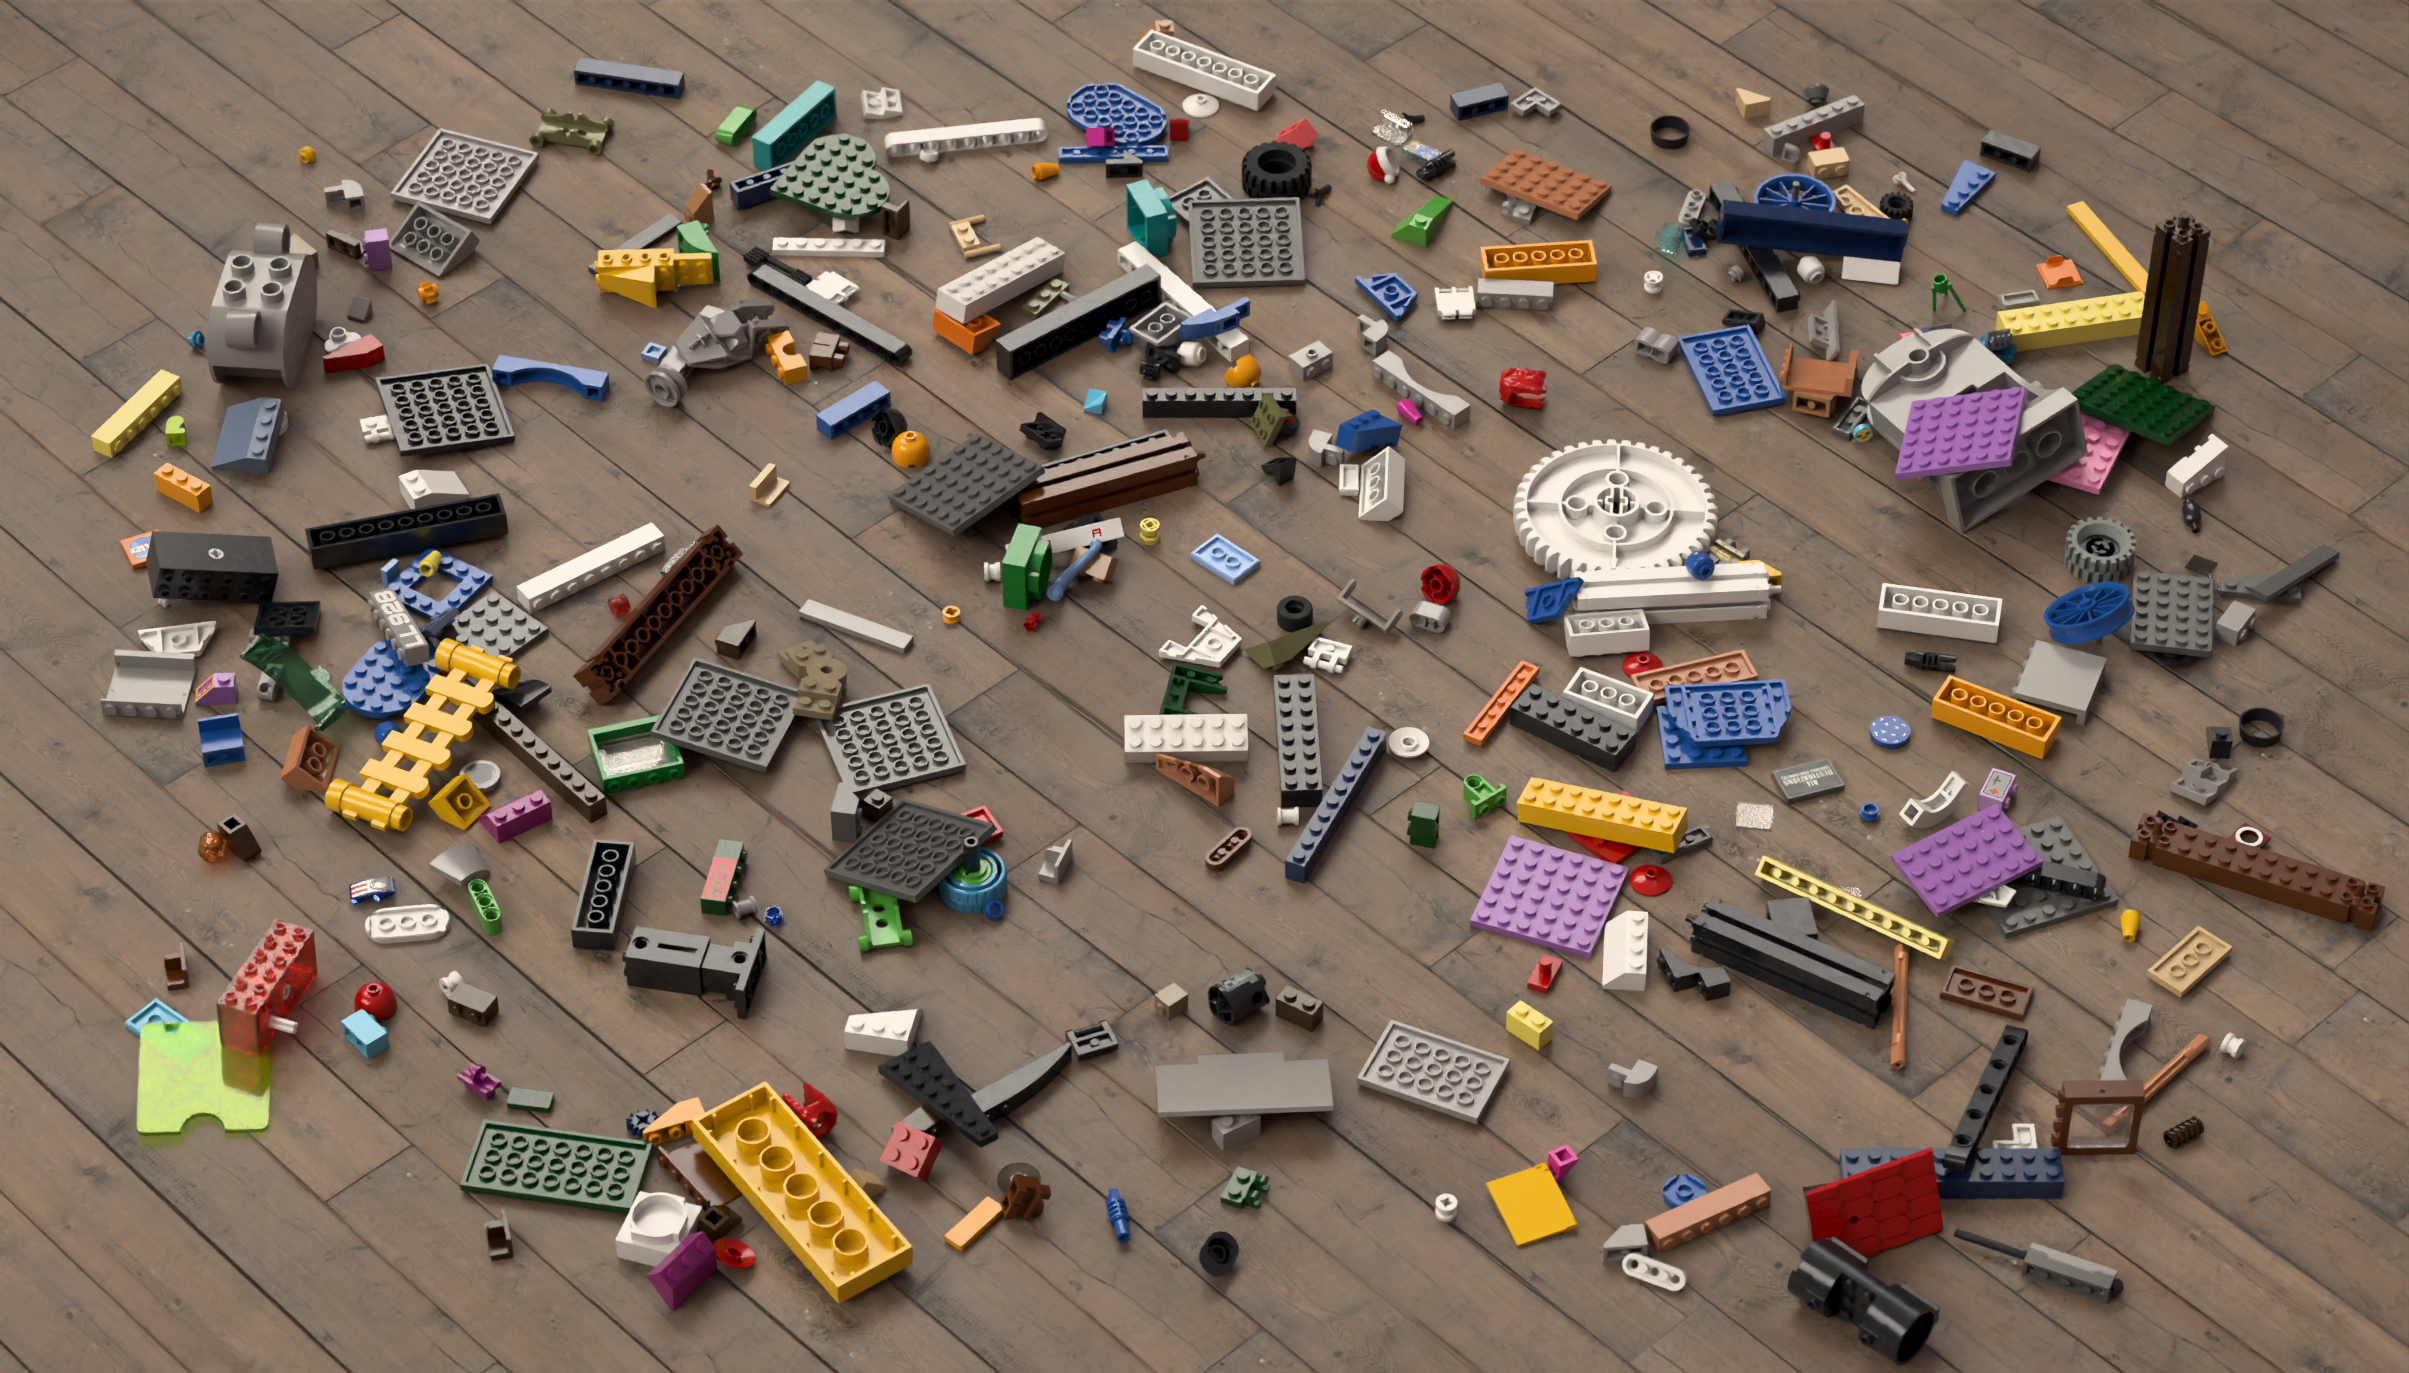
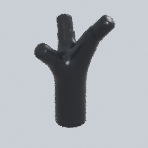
[1399,112,1425,130]
[1309,184,1332,206]

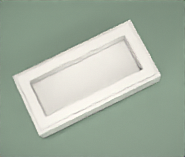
[1339,464,1359,496]

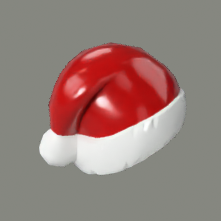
[1367,146,1400,184]

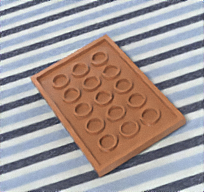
[1480,149,1612,220]

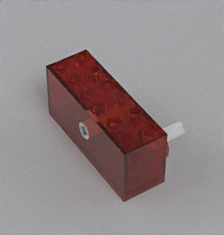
[216,919,318,1057]

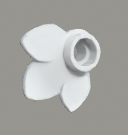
[325,327,361,354]

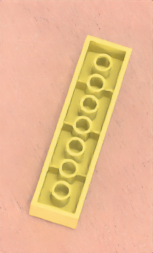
[1996,291,2145,352]

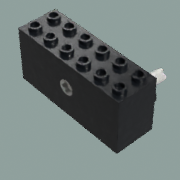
[146,531,279,607]

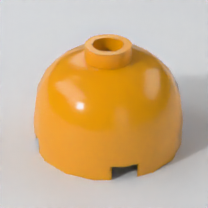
[1223,354,1261,388]
[891,431,930,468]

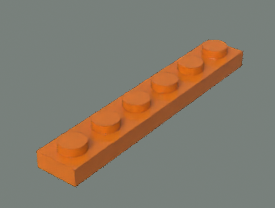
[1463,660,1539,746]

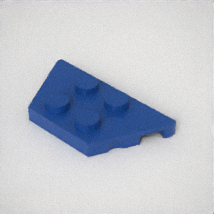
[1355,273,1418,322]
[1524,577,1584,624]

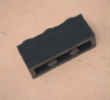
[1980,129,2041,173]

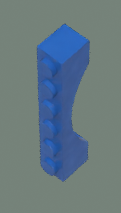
[492,355,610,402]

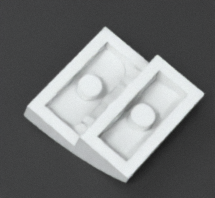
[861,87,903,119]

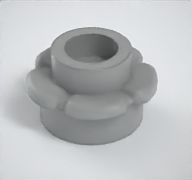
[1727,265,1744,283]

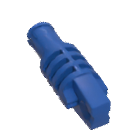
[1105,1188,1131,1242]

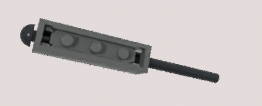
[1954,1229,2124,1304]

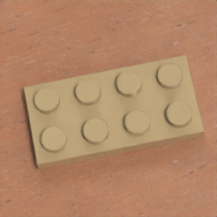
[2147,926,2232,998]

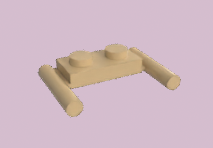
[948,214,1001,259]

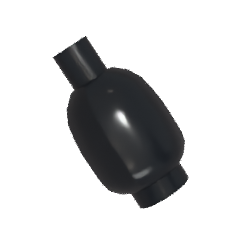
[2182,500,2201,533]

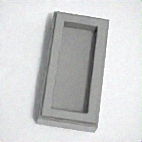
[1998,290,2041,311]

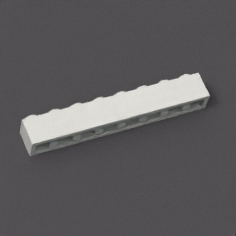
[517,522,666,614]

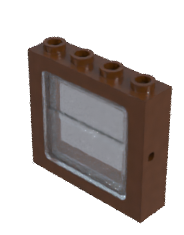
[2051,1080,2145,1156]

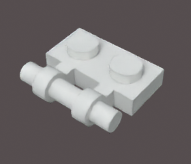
[360,415,395,444]
[1303,637,1353,674]

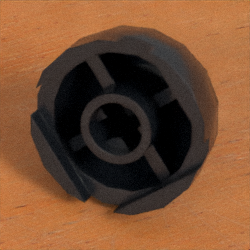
[871,408,908,447]

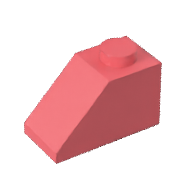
[1273,118,1318,149]

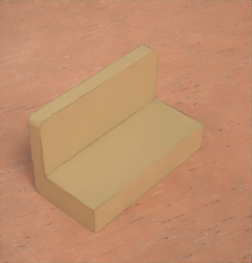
[749,463,790,507]

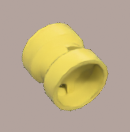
[1140,518,1160,545]

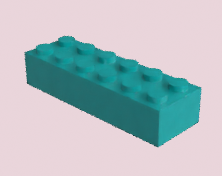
[752,80,837,171]

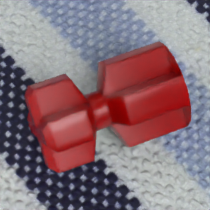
[1024,611,1043,632]

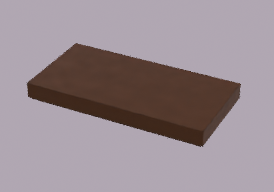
[1940,964,2034,1021]

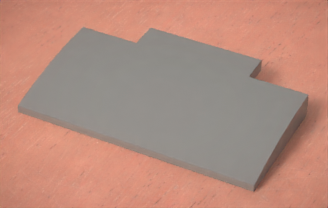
[1155,1052,1333,1117]

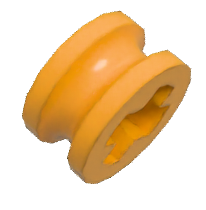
[942,606,961,624]

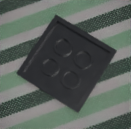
[254,601,321,637]

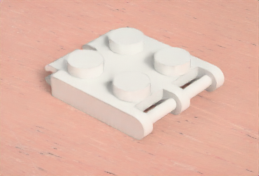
[805,271,860,305]
[1435,286,1476,320]

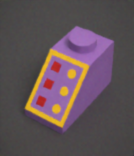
[195,673,238,705]

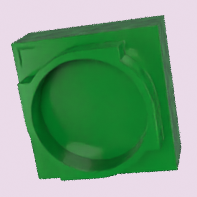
[1002,523,1053,610]

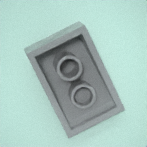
[1128,302,1193,347]

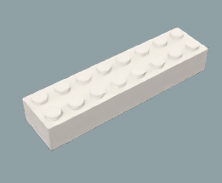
[1133,30,1276,111]
[935,237,1065,324]

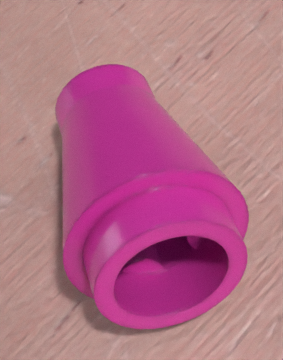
[1396,398,1424,426]

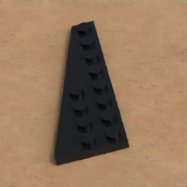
[878,1041,998,1148]

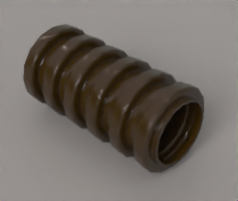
[2163,1116,2204,1149]

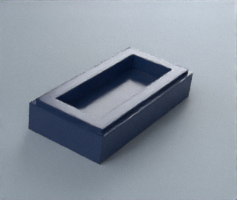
[1680,227,1707,257]

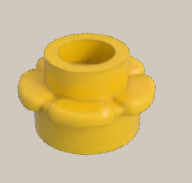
[299,146,316,163]

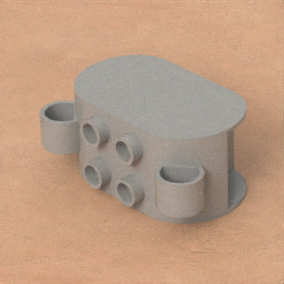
[207,222,317,388]

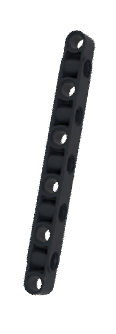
[1943,1025,2028,1173]

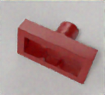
[1810,132,1835,151]
[1527,954,1563,994]

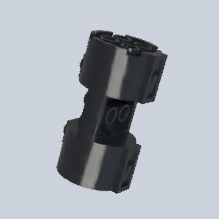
[1788,1237,1940,1366]

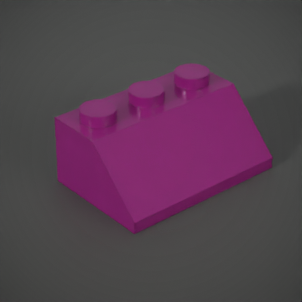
[478,789,553,844]
[646,1231,717,1311]

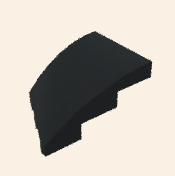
[491,679,552,713]

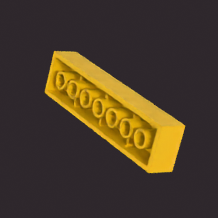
[1517,777,1688,853]

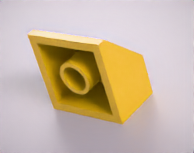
[428,773,491,830]

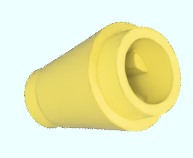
[419,551,442,577]

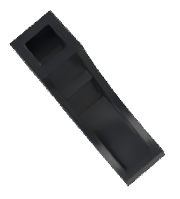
[1657,946,1731,1001]

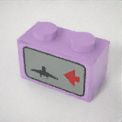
[1977,768,2018,811]

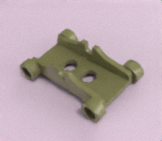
[529,108,614,156]

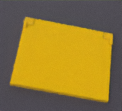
[1486,1163,1578,1247]

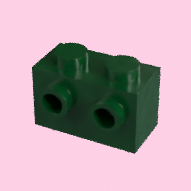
[1407,801,1440,849]

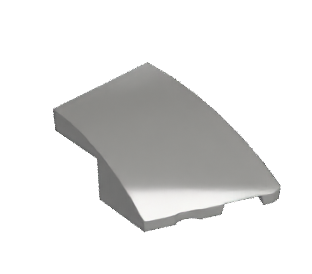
[2169,759,2239,806]
[429,842,490,887]

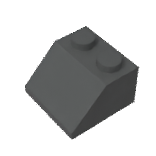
[831,782,864,843]

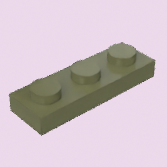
[1021,278,1069,320]

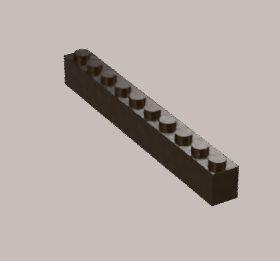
[472,698,607,823]

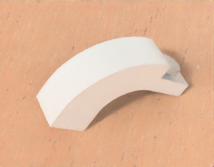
[1899,771,1970,829]

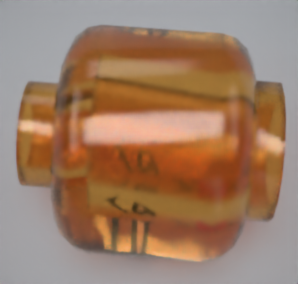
[198,831,227,863]

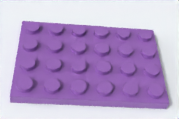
[1891,804,2043,918]

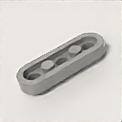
[1678,190,1706,228]

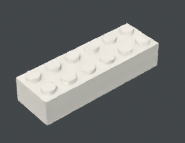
[1877,583,2002,643]
[1124,714,1248,763]

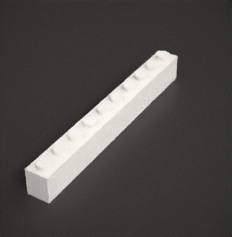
[1118,241,1250,362]

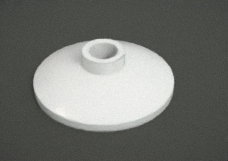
[1183,94,1219,118]
[1388,727,1429,758]

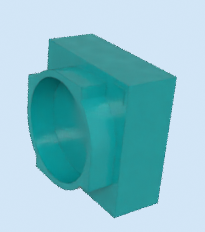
[1126,179,1177,258]

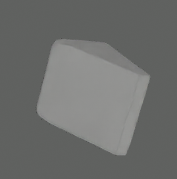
[347,296,373,322]

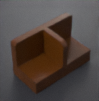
[164,941,190,991]

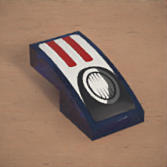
[349,877,396,905]

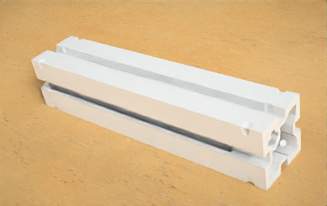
[1572,562,1781,624]

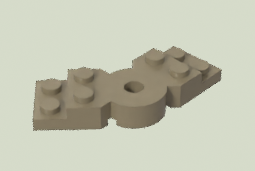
[777,640,847,721]

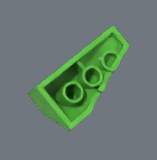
[1391,196,1453,247]

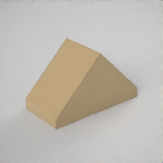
[1735,88,1771,119]
[849,1168,886,1198]

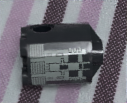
[1208,967,1270,1025]

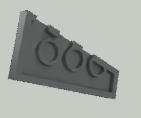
[2220,573,2301,604]

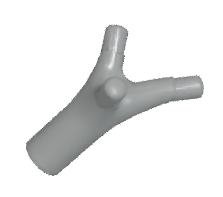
[1060,291,1082,303]

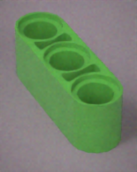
[715,105,757,146]
[468,879,503,935]

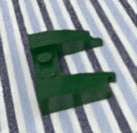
[1159,662,1228,715]

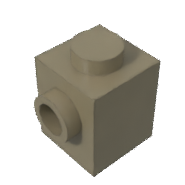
[1154,983,1188,1021]

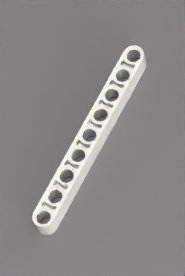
[884,118,1047,157]

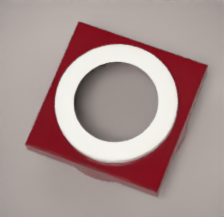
[2228,823,2271,849]

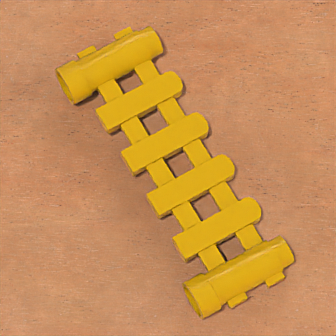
[325,638,521,831]

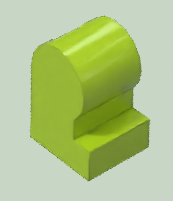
[165,416,187,446]

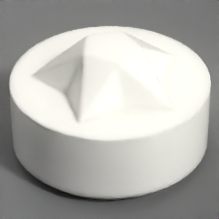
[919,149,938,163]

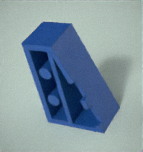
[1335,410,1402,452]

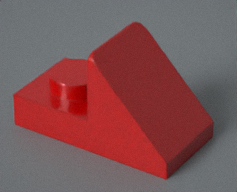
[1170,118,1190,141]

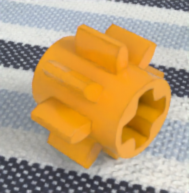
[416,281,439,305]

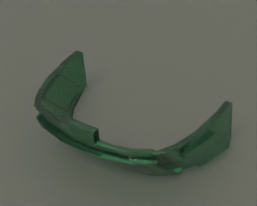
[240,633,349,732]

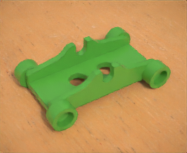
[849,885,913,952]

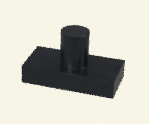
[1145,342,1181,374]

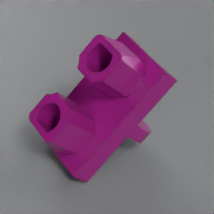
[457,1063,501,1101]

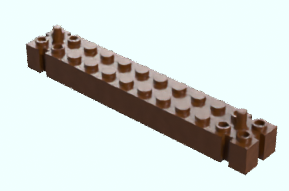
[573,524,743,706]
[2128,813,2386,932]

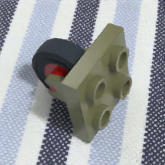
[1250,393,1300,447]

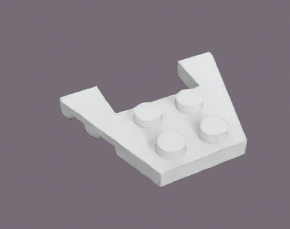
[1159,605,1242,668]

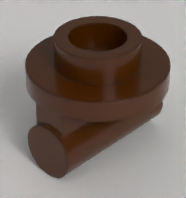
[705,169,722,190]

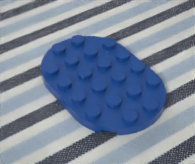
[1067,82,1167,146]
[342,639,442,719]

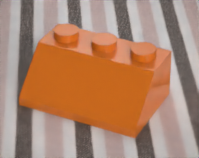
[932,309,1001,355]

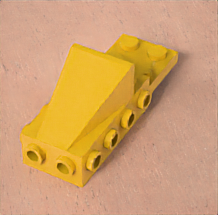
[594,248,714,308]

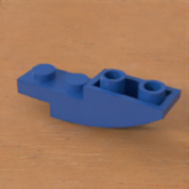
[1180,297,1250,339]

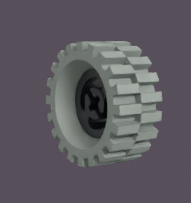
[2064,516,2136,584]

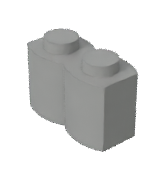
[1634,327,1679,364]

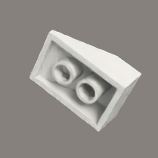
[398,470,470,509]

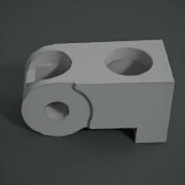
[257,663,286,701]

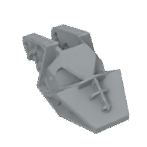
[674,298,790,369]

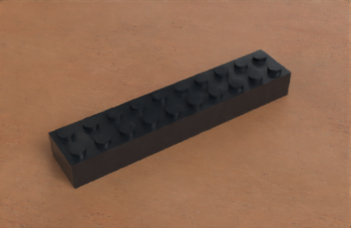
[996,264,1161,381]
[305,493,509,569]

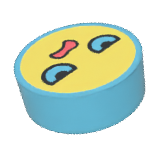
[1852,424,1873,443]

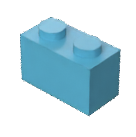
[341,1009,389,1059]

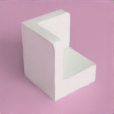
[832,217,859,233]

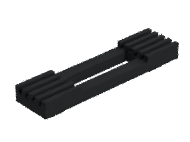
[743,246,812,286]

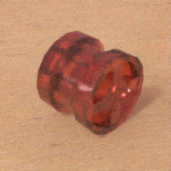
[608,593,631,617]

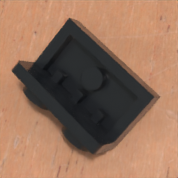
[1019,412,1066,450]

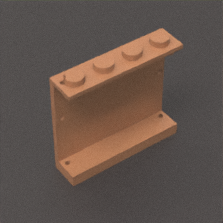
[1779,342,1859,397]

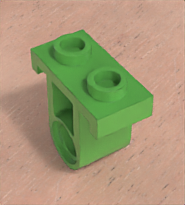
[1463,774,1507,820]

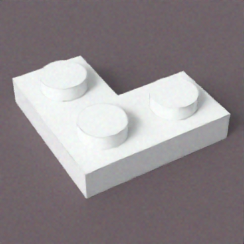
[1992,1124,2037,1148]

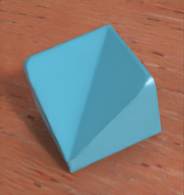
[1083,389,1107,414]

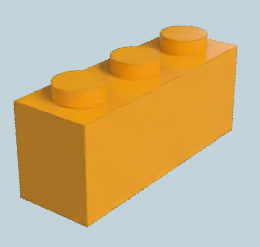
[154,463,213,513]

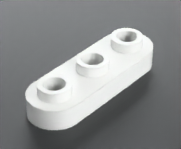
[1622,1253,1687,1291]

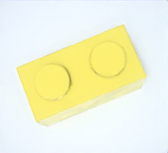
[1506,1000,1553,1051]

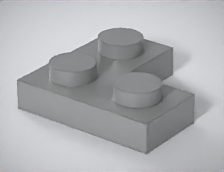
[1510,87,1562,117]

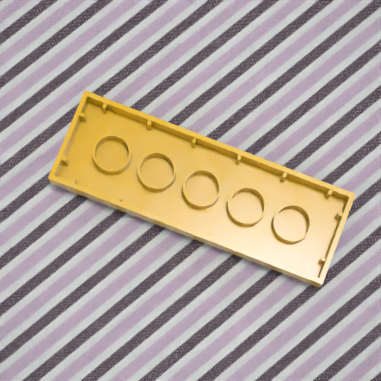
[692,1081,913,1304]

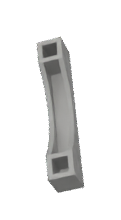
[1372,350,1471,430]
[2098,999,2153,1109]

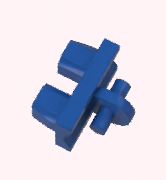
[1099,317,1133,353]

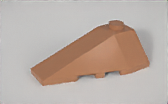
[1156,753,1235,807]

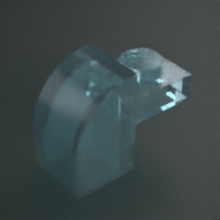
[1654,222,1685,255]

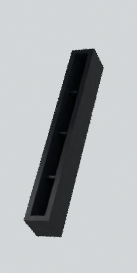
[1142,387,1296,418]

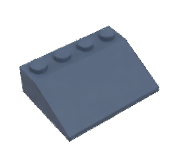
[211,397,285,474]

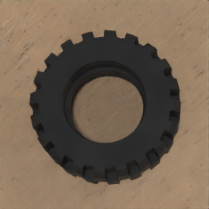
[1242,141,1312,201]

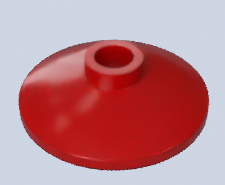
[1622,652,1663,678]
[1630,865,1672,897]
[713,1238,755,1269]

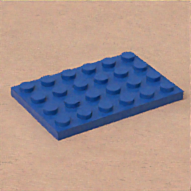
[1677,325,1786,416]

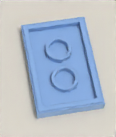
[1190,534,1261,585]

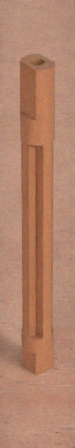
[1891,942,1909,1070]
[2102,1034,2211,1134]

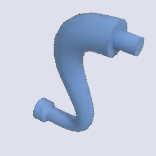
[1047,539,1102,601]

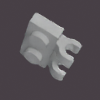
[1501,194,1538,225]

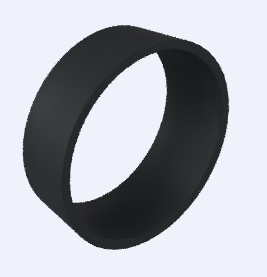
[1650,115,1690,149]
[2239,707,2284,748]

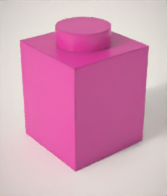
[1086,127,1115,146]

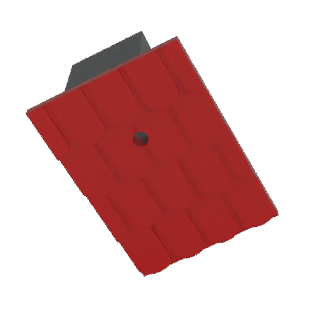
[1802,1147,1943,1258]

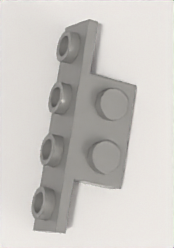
[1808,300,1841,361]

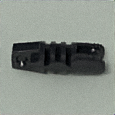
[1416,149,1456,180]
[1904,651,1957,673]

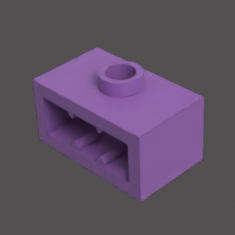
[362,228,392,271]

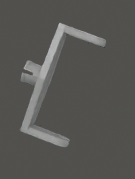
[1337,579,1403,635]

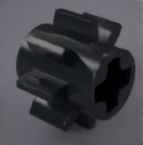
[1139,357,1161,381]

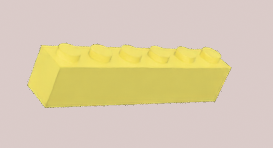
[91,369,182,458]

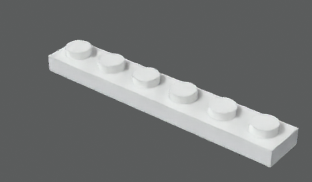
[772,237,885,257]

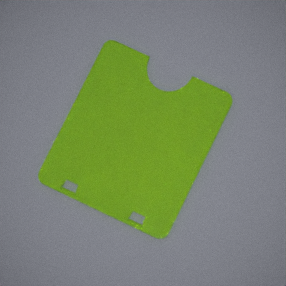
[136,1020,271,1136]

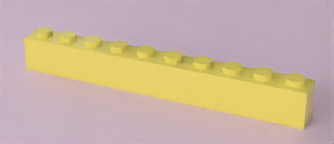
[1755,855,1955,961]

